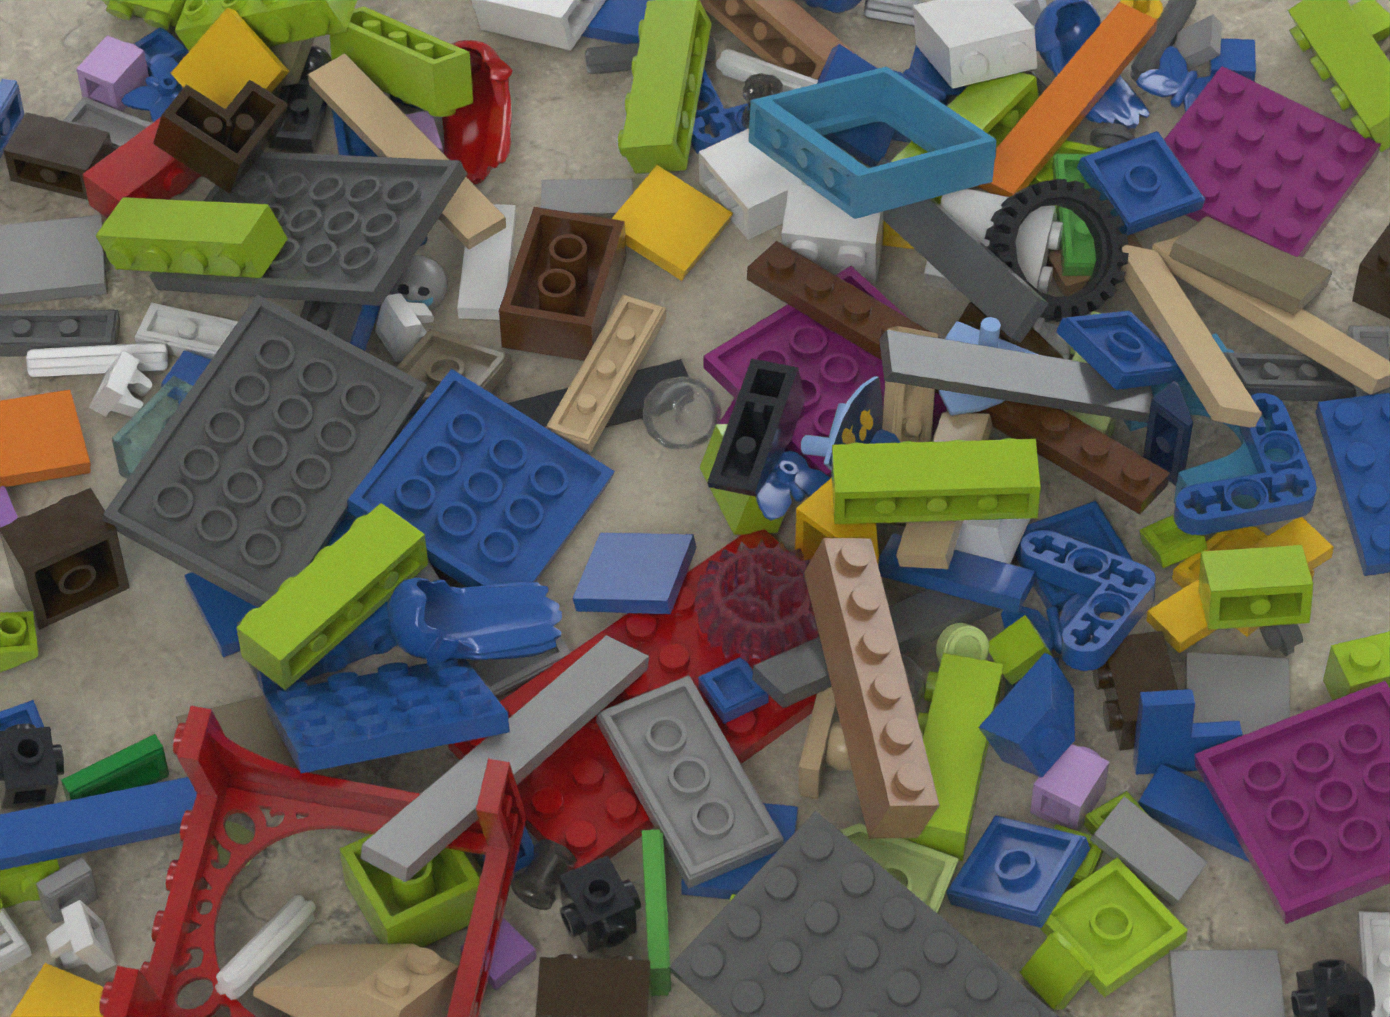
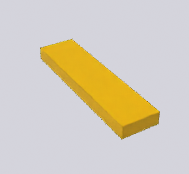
[1146,517,1334,653]

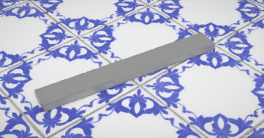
[361,636,649,882]

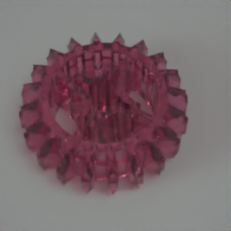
[695,538,820,663]

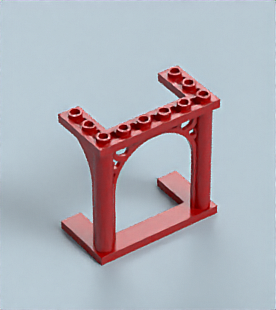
[99,706,527,1017]

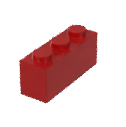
[83,117,201,219]

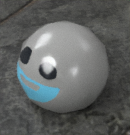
[390,255,448,311]

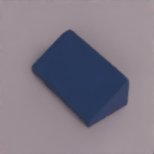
[1143,381,1193,486]

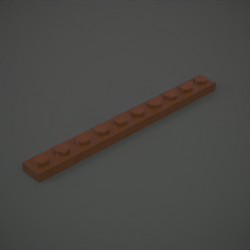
[747,241,1170,515]

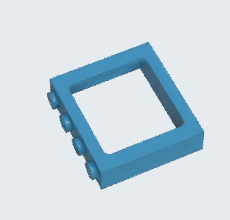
[748,67,997,219]

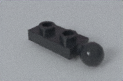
[269,46,332,152]

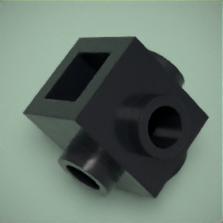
[0,723,64,809]
[559,855,641,953]
[1291,959,1375,1017]

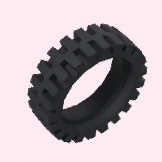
[984,179,1129,322]

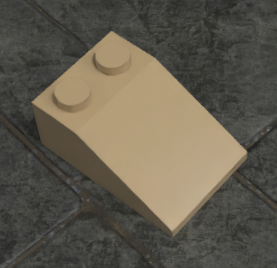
[253,944,459,1017]

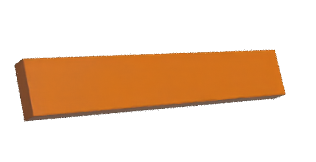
[977,2,1157,197]

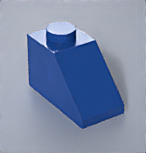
[979,653,1075,778]

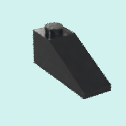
[707,358,805,497]

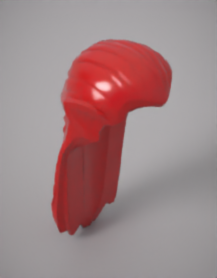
[442,40,513,185]

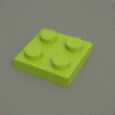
[1040,857,1188,998]

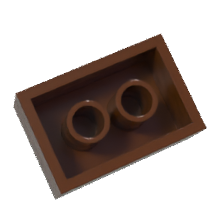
[499,207,626,361]

